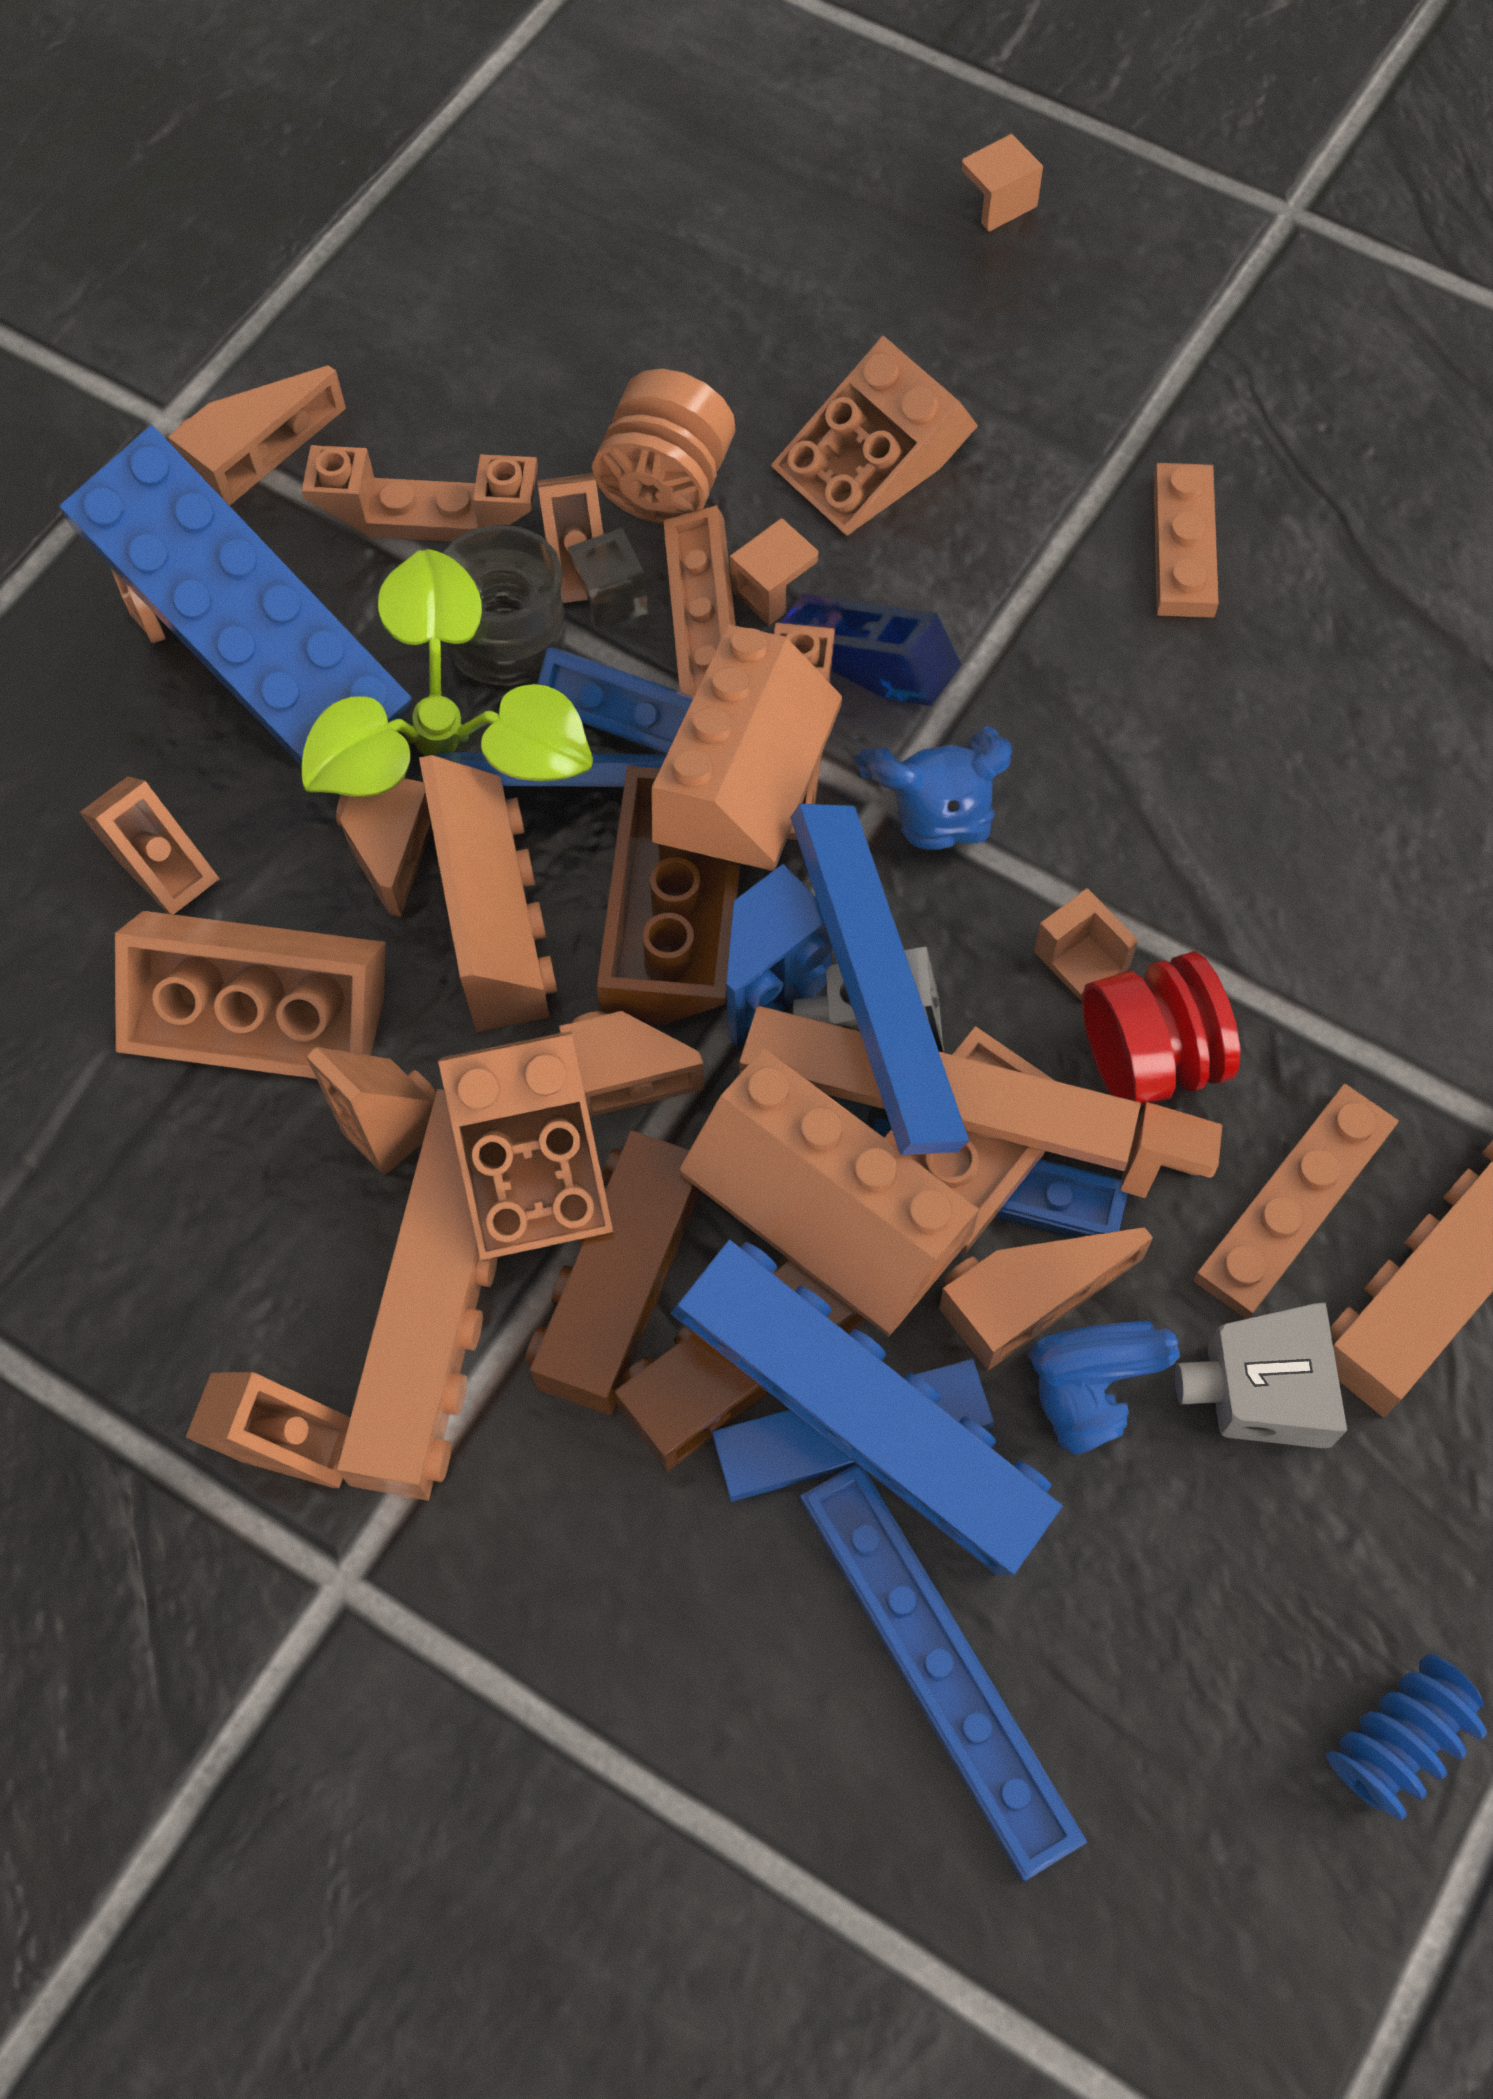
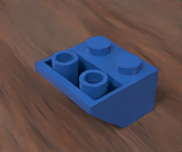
[726,864,832,1046]

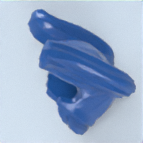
[855,726,1013,849]
[1027,1321,1180,1455]

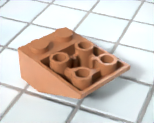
[770,335,978,536]
[438,1031,613,1260]

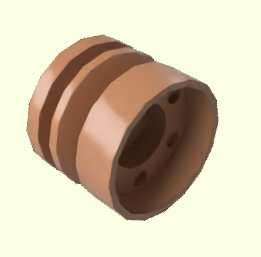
[592,369,736,525]

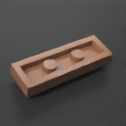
[1153,463,1219,618]

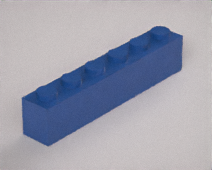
[670,1239,1063,1575]

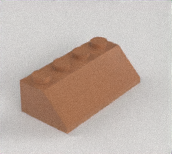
[652,624,842,871]
[419,755,557,1033]
[115,911,386,1079]
[679,1048,979,1337]

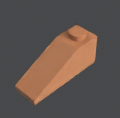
[168,365,346,506]
[306,1047,436,1176]
[939,1227,1153,1371]

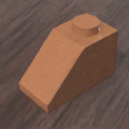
[537,473,612,604]
[79,776,220,915]
[336,778,432,917]
[559,1011,705,1117]
[186,1372,351,1488]

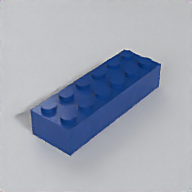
[59,424,412,766]

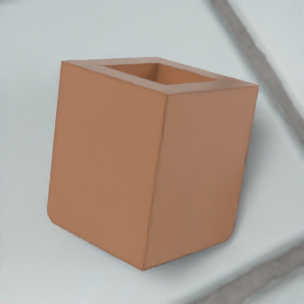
[962,134,1043,231]
[730,518,818,626]
[1034,888,1138,1001]
[1120,1102,1222,1198]

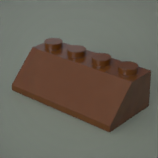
[597,766,741,1025]

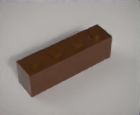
[526,1130,702,1416]
[614,1255,867,1472]

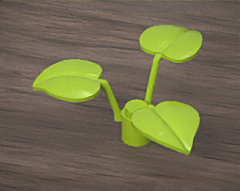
[302,549,593,797]

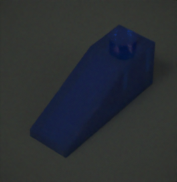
[771,594,962,707]

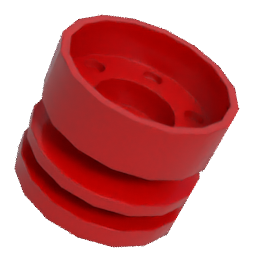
[1082,951,1240,1108]

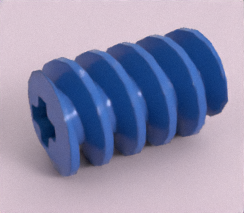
[1325,1653,1487,1821]

